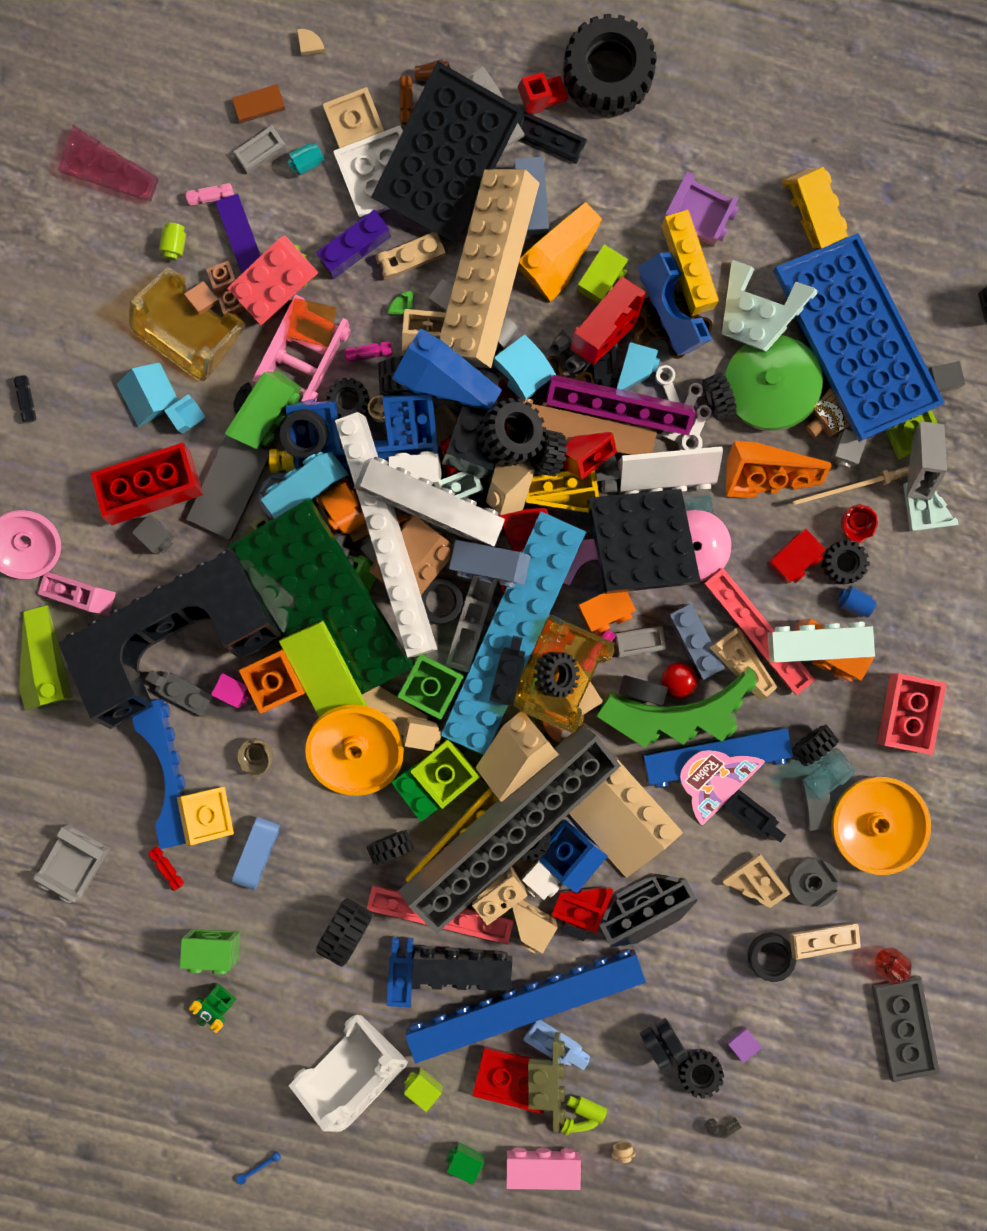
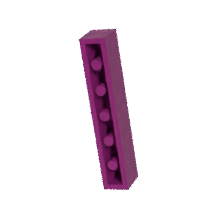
[546,374,696,436]

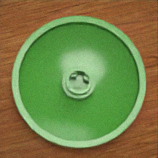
[725,335,823,431]

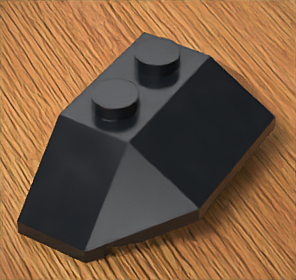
[599,873,698,947]

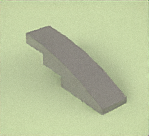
[446,575,497,673]

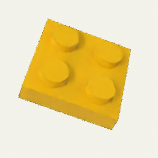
[177,787,234,846]

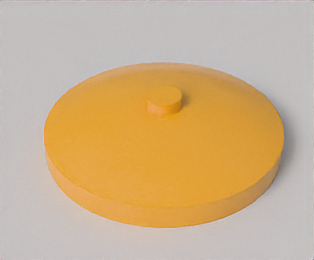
[305,705,404,796]
[831,776,931,875]

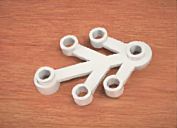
[652,365,712,450]

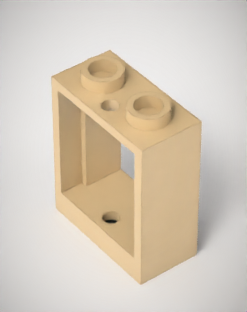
[472,866,528,925]

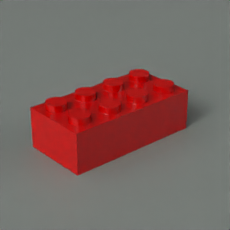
[90,442,203,525]

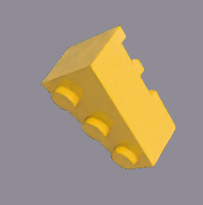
[781,167,848,249]

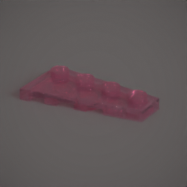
[58,125,159,202]

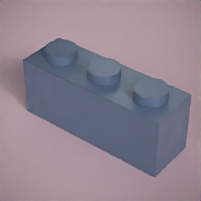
[510,157,549,237]
[449,540,531,588]
[667,603,725,680]

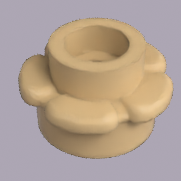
[612,1141,636,1163]

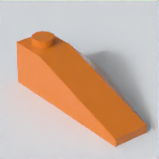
[726,441,832,498]

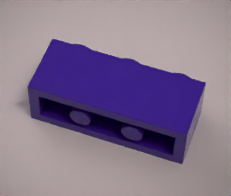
[316,209,391,279]

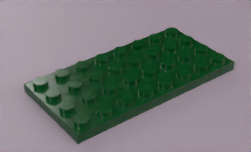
[228,497,414,695]

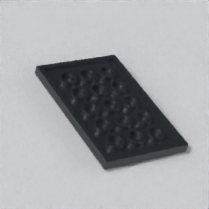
[371,61,524,244]

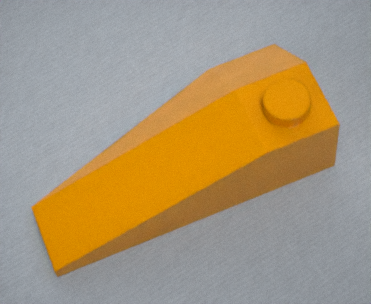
[517,202,602,303]

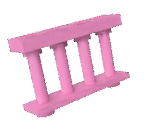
[252,294,351,402]

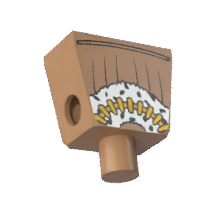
[805,386,850,437]

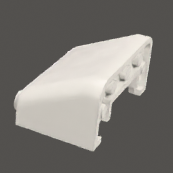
[289,1015,408,1132]

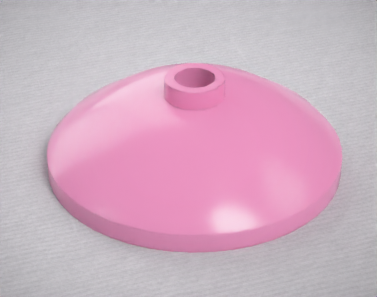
[0,510,61,579]
[686,510,731,582]

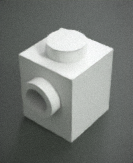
[522,860,560,900]

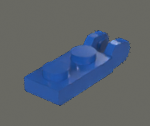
[387,937,414,1008]

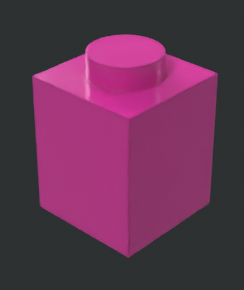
[211,673,251,708]

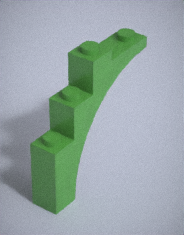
[597,666,757,748]

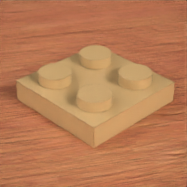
[323,87,384,149]

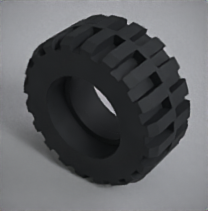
[563,14,657,117]

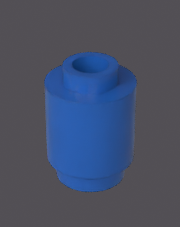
[838,586,876,618]

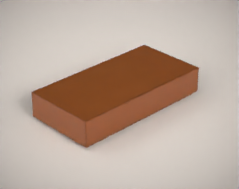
[232,84,286,123]

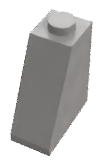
[907,421,947,500]

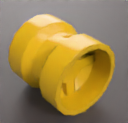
[269,449,295,473]

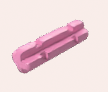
[186,183,234,205]

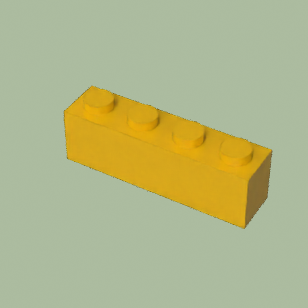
[661,210,719,316]

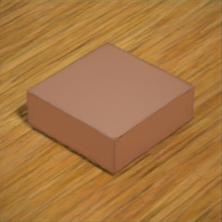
[184,281,218,315]

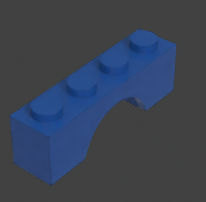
[637,252,712,355]

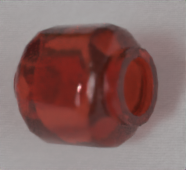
[875,947,912,985]

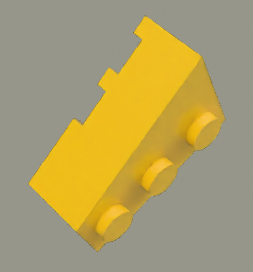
[525,470,599,513]

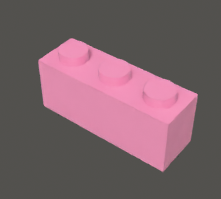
[506,1147,581,1190]

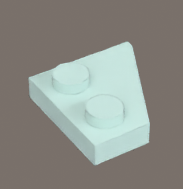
[903,483,959,531]

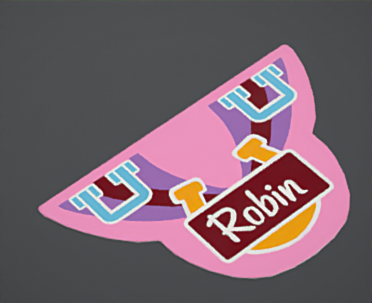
[680,750,765,825]

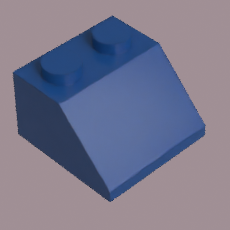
[539,819,608,893]

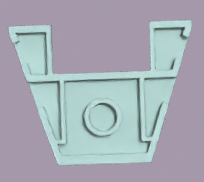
[722,260,818,352]

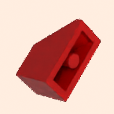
[562,432,617,479]

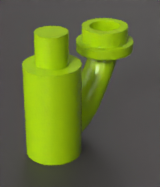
[560,1096,607,1137]

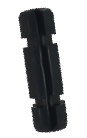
[14,375,37,423]

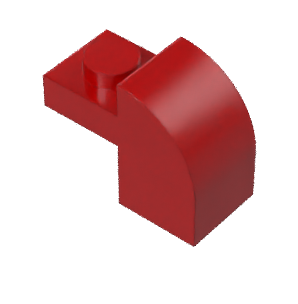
[517,72,569,114]

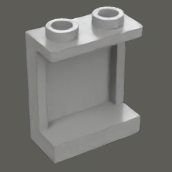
[33,825,110,903]

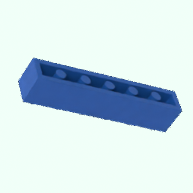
[642,727,793,788]

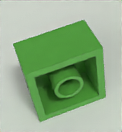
[398,654,464,719]
[180,929,240,974]

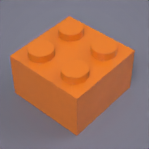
[576,592,636,635]
[239,649,305,714]

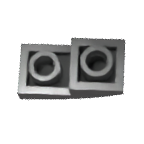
[801,775,832,831]

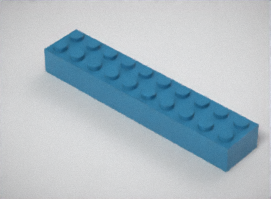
[441,512,586,755]

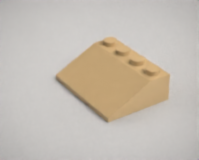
[569,757,683,878]

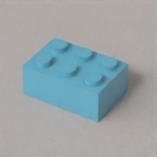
[261,451,349,518]

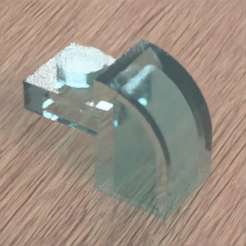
[803,748,856,800]

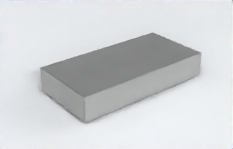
[233,125,286,174]
[615,626,667,657]

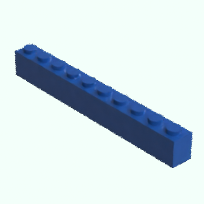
[405,949,646,1064]

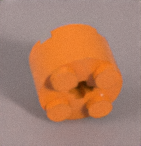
[316,477,366,535]

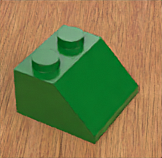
[391,757,440,822]

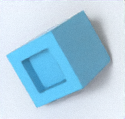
[164,394,206,434]

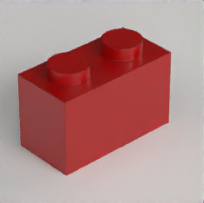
[766,529,826,584]

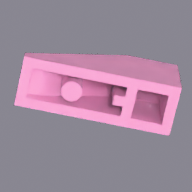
[38,572,116,615]

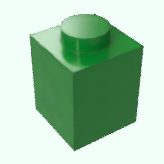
[445,1142,484,1185]

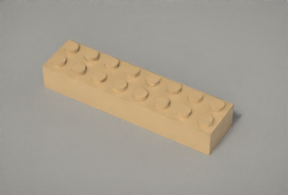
[439,169,539,368]

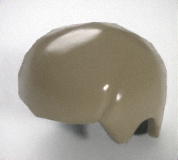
[237,738,274,777]

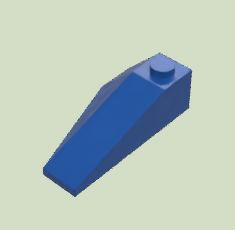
[392,328,502,411]

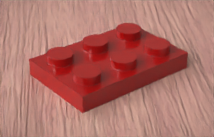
[472,1046,544,1114]

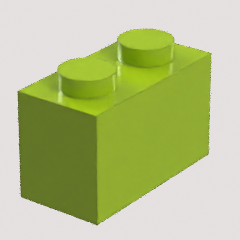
[577,244,629,305]

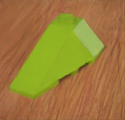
[19,605,73,711]

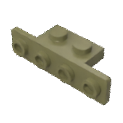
[528,1032,565,1133]

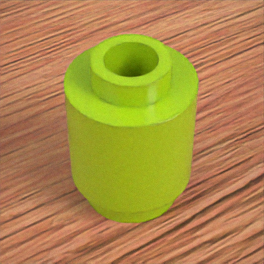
[158,222,186,261]

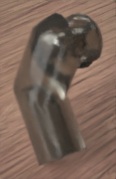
[704,1117,742,1138]

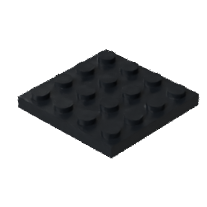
[587,489,701,594]

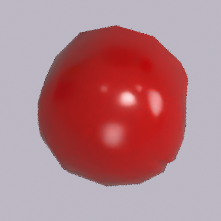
[841,504,878,543]
[661,662,699,699]

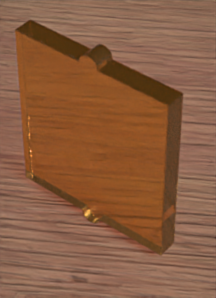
[287,298,337,347]

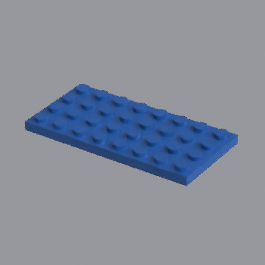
[773,233,945,442]

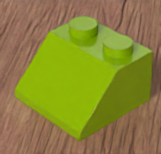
[410,738,480,809]

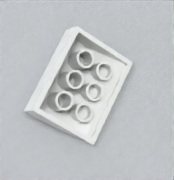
[617,446,723,494]

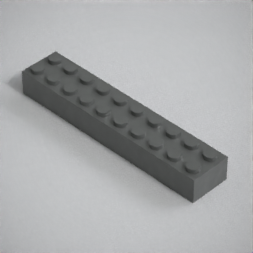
[398,723,621,934]

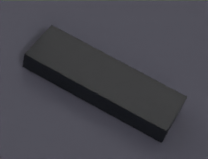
[518,111,587,163]

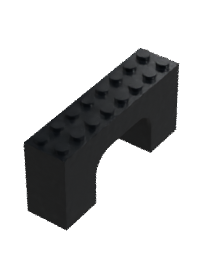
[58,549,283,729]

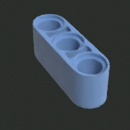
[232,817,281,891]

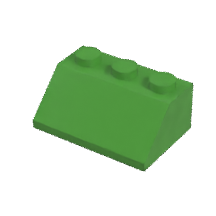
[225,371,302,449]

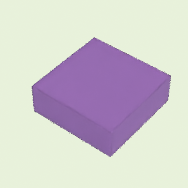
[727,1027,762,1063]

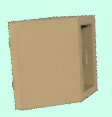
[402,309,446,356]

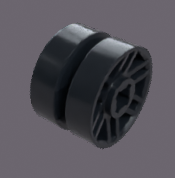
[640,1017,689,1073]

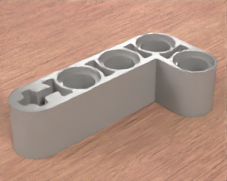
[427,279,518,353]

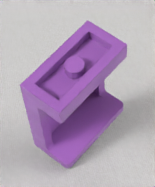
[663,172,739,247]

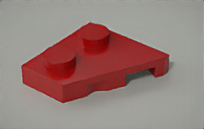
[551,887,614,933]

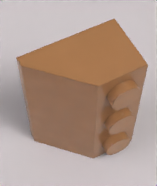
[368,515,455,595]

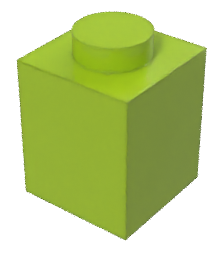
[404,1067,443,1112]

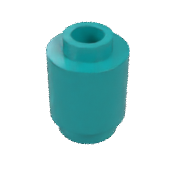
[287,142,325,176]

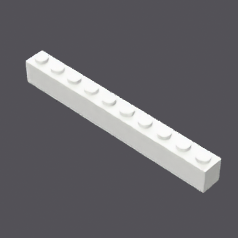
[335,412,438,657]

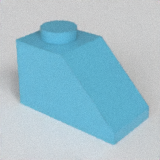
[616,342,660,391]

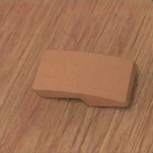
[206,260,246,318]

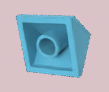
[117,363,179,427]

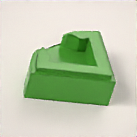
[388,291,414,316]

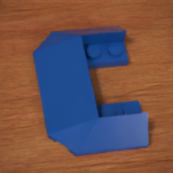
[286,391,440,492]

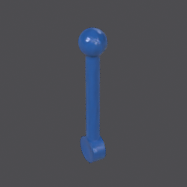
[236,1152,281,1185]

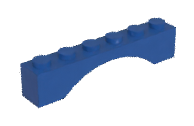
[132,699,186,849]

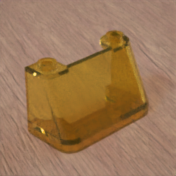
[129,266,245,381]
[514,615,615,733]

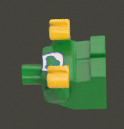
[189,983,236,1033]

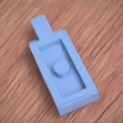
[523,1020,590,1070]

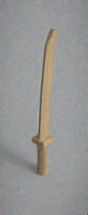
[792,466,909,505]

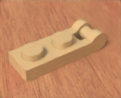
[375,232,446,280]

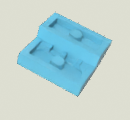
[492,334,556,401]

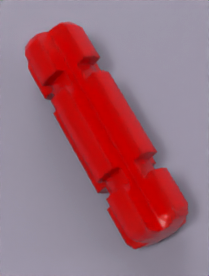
[147,846,184,891]

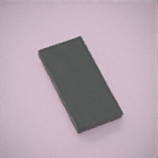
[186,435,269,540]
[872,976,940,1082]

